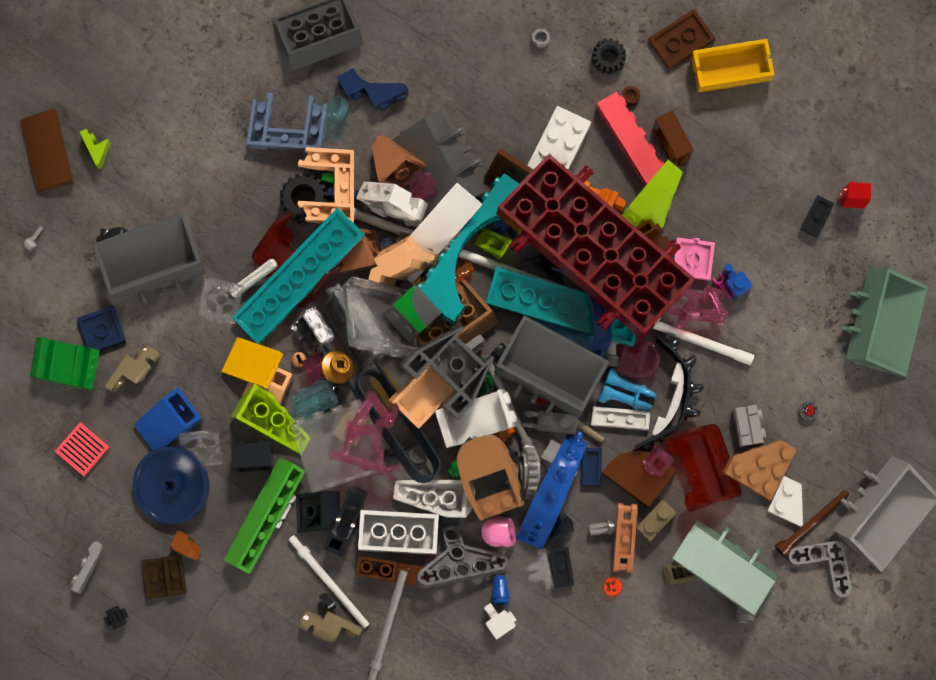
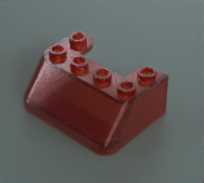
[663,424,741,512]

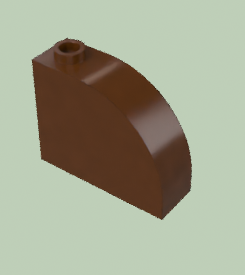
[601,451,676,509]

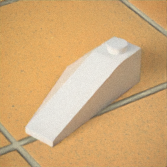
[393,480,476,518]

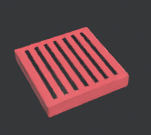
[55,422,110,477]

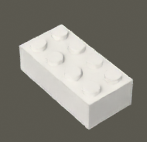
[527,106,591,170]
[358,510,439,555]

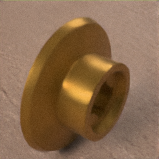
[321,351,354,384]

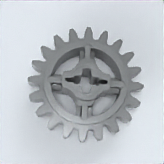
[518,446,540,500]

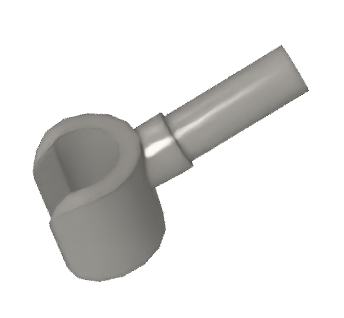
[24,226,43,252]

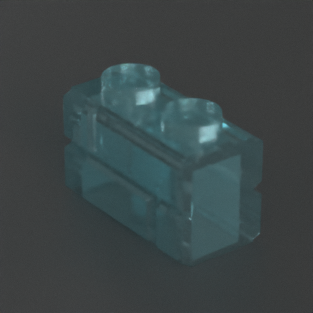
[292,379,339,420]

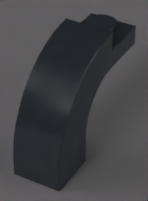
[323,485,368,556]

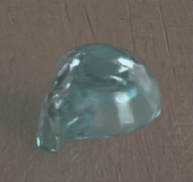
[317,95,350,124]

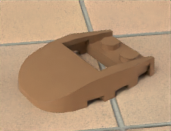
[457,435,524,521]

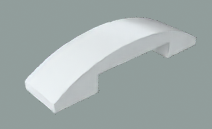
[651,363,684,437]

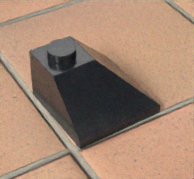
[296,490,340,533]

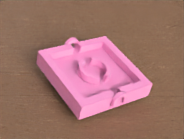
[674,238,715,281]

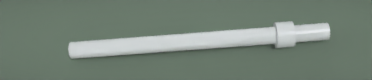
[289,535,369,629]

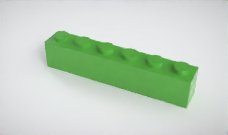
[224,457,306,574]

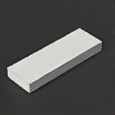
[591,406,650,431]

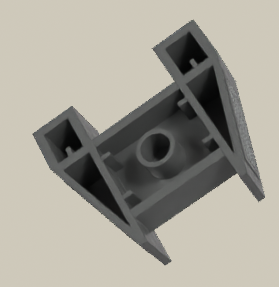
[399,326,494,420]

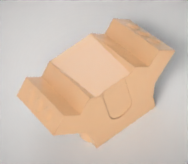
[369,235,439,286]

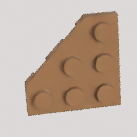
[722,440,797,500]

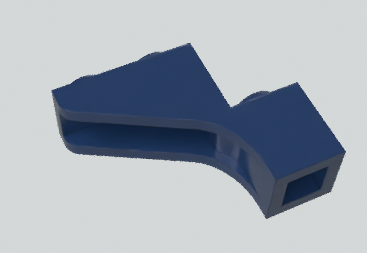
[337,68,409,111]

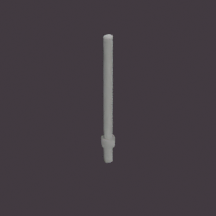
[482,354,533,448]
[368,570,408,680]

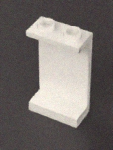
[435,389,517,448]

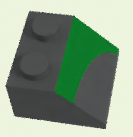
[383,285,441,342]

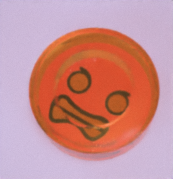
[603,577,623,597]

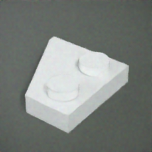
[767,476,803,527]

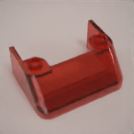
[252,211,344,308]

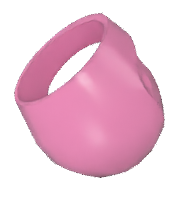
[481,515,516,547]

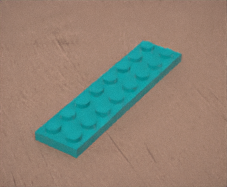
[232,208,365,345]
[486,267,636,347]

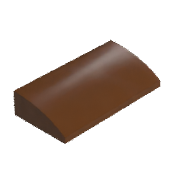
[20,109,74,193]

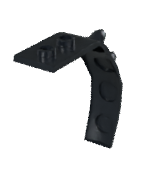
[633,336,704,451]

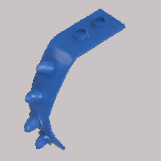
[516,431,587,550]

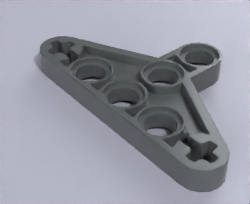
[416,526,508,589]

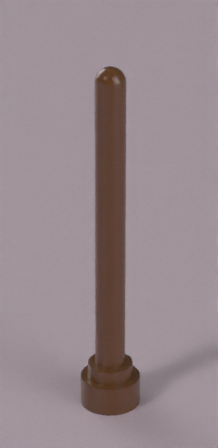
[774,490,849,557]

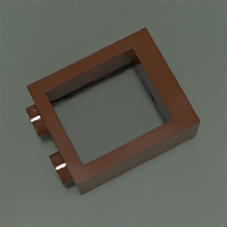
[653,110,694,167]

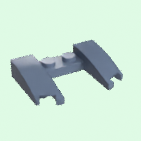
[246,93,327,153]

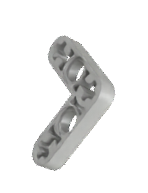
[788,541,851,598]

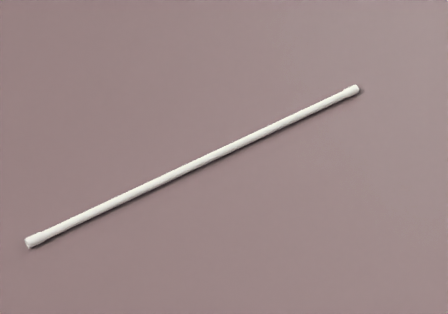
[354,208,754,366]

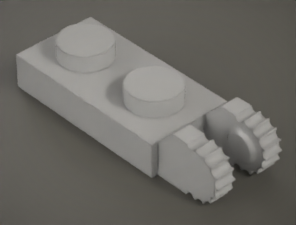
[522,411,577,435]
[71,541,104,595]

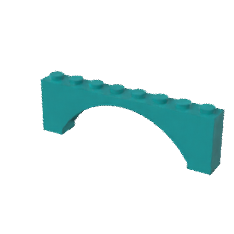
[417,174,519,325]

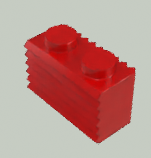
[839,181,872,209]

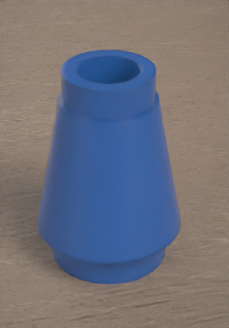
[491,575,511,605]

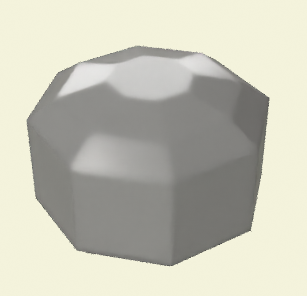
[532,29,550,48]

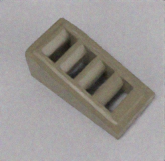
[662,563,700,586]

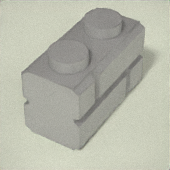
[732,405,766,448]

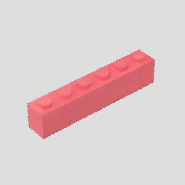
[596,92,664,187]

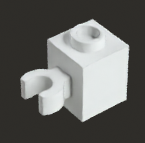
[484,603,517,640]

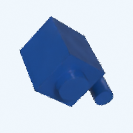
[722,264,753,300]

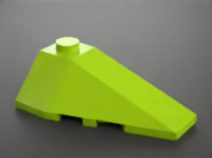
[622,160,683,228]
[231,384,311,455]

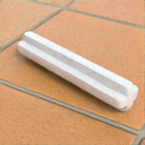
[230,259,278,298]

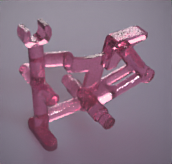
[667,259,728,329]
[328,391,401,481]

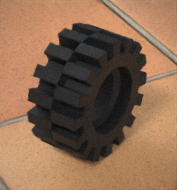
[591,38,626,75]

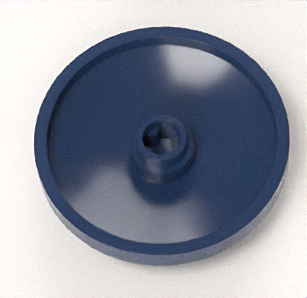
[133,446,210,524]

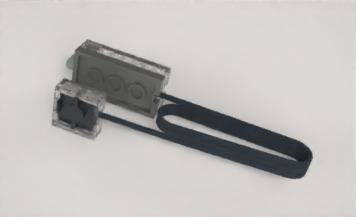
[290,283,441,483]

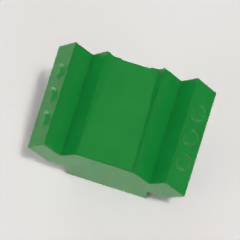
[30,337,100,390]

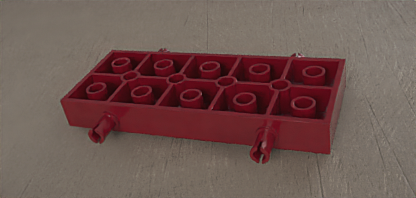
[496,154,695,340]

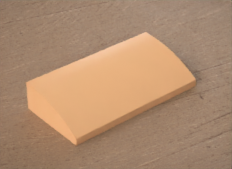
[389,366,454,428]

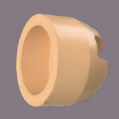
[292,352,307,368]

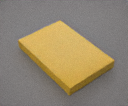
[221,337,283,389]

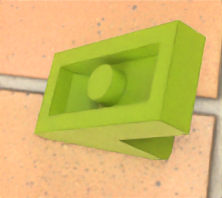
[80,129,111,170]
[474,228,512,260]

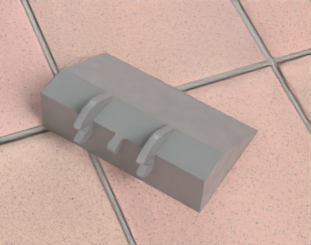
[833,456,936,572]

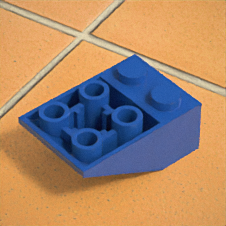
[134,387,203,451]

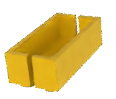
[691,39,775,93]

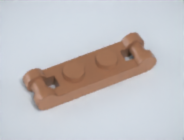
[612,503,638,573]

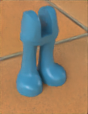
[598,368,657,411]

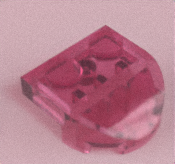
[617,339,660,379]

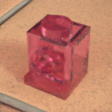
[407,170,438,200]
[643,444,675,478]

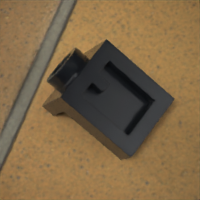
[547,514,574,543]

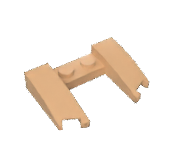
[297,147,354,224]

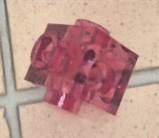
[301,352,327,386]

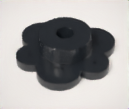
[439,515,460,528]

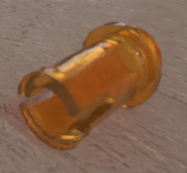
[455,261,475,282]

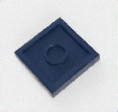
[77,305,126,351]

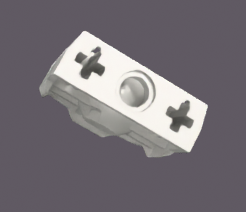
[356,181,428,227]

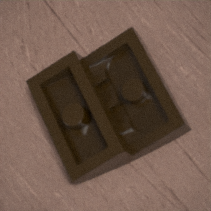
[141,555,187,599]

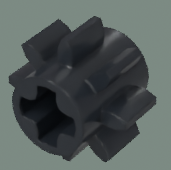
[103,605,129,630]

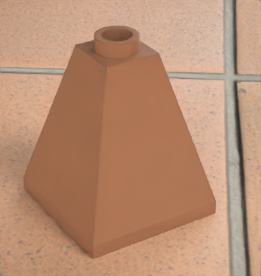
[372,135,426,188]
[332,229,382,273]

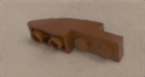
[356,556,435,588]

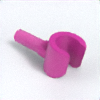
[713,273,732,299]

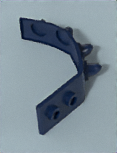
[551,266,615,357]

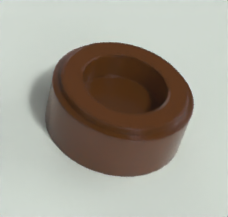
[621,86,640,106]

